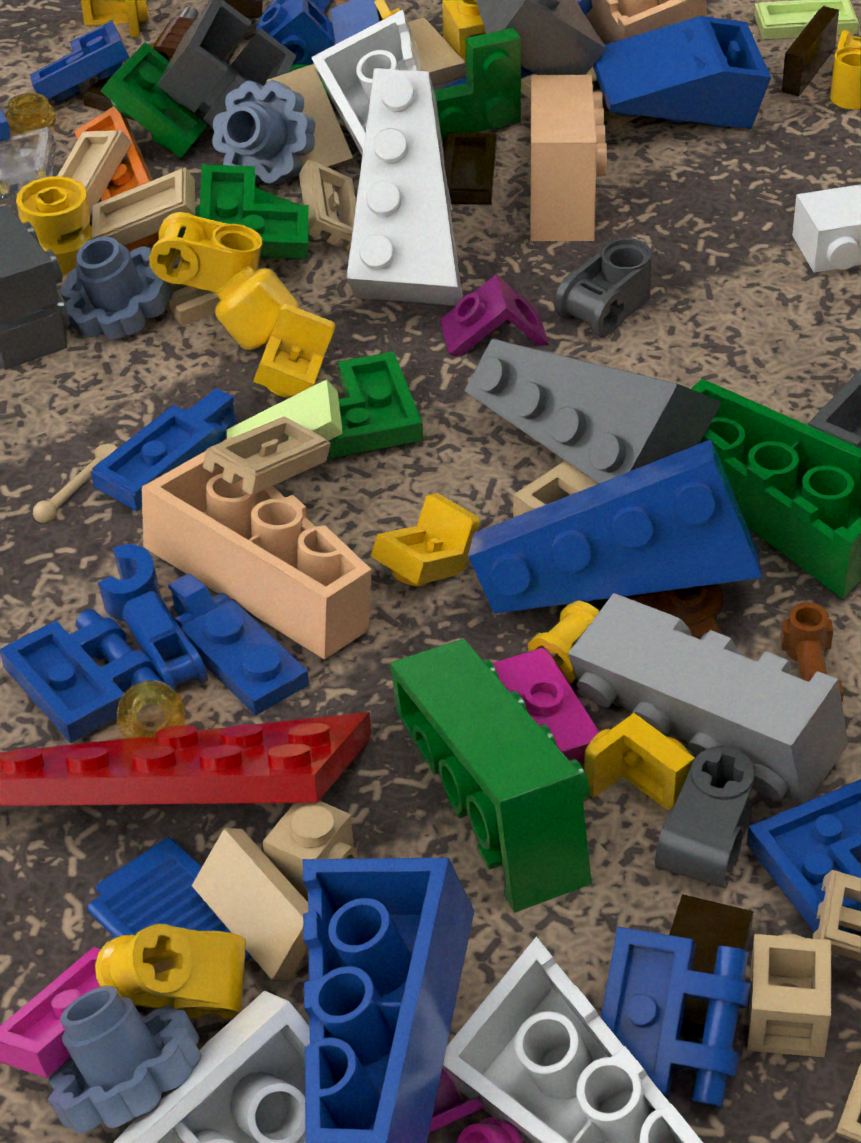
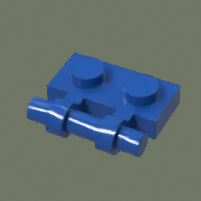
[0,609,166,743]
[601,926,751,1108]

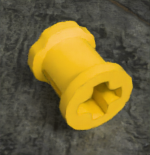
[528,600,600,684]

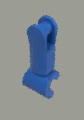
[98,544,208,697]

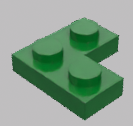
[434,28,521,140]
[101,42,207,158]
[199,164,309,259]
[327,351,423,459]

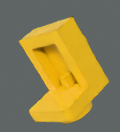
[81,0,149,37]
[253,304,335,398]
[371,493,480,586]
[584,713,695,811]

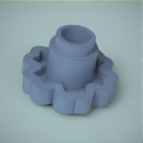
[212,80,316,186]
[60,237,173,340]
[48,986,202,1134]

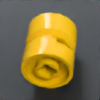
[16,176,92,275]

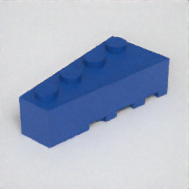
[468,439,763,614]
[303,858,475,1143]

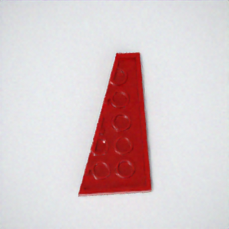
[0,712,372,806]

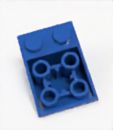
[593,16,771,129]

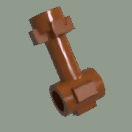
[780,602,844,702]

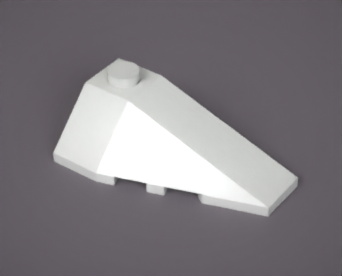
[114,991,310,1143]

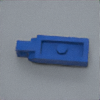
[91,388,237,511]
[168,573,309,716]

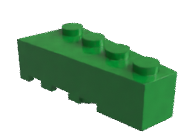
[691,379,861,599]
[390,638,592,913]

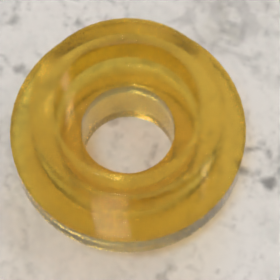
[5,93,56,135]
[117,680,185,738]

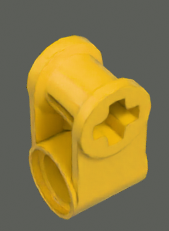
[830,30,861,110]
[149,212,262,293]
[95,924,246,1019]

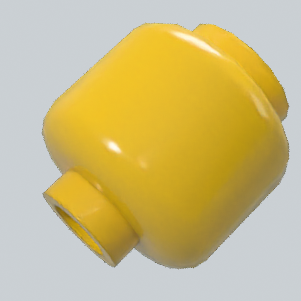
[215,265,299,350]

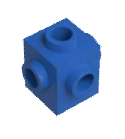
[257,0,335,65]

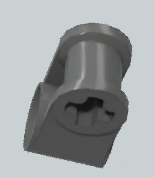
[554,238,651,337]
[655,746,755,888]

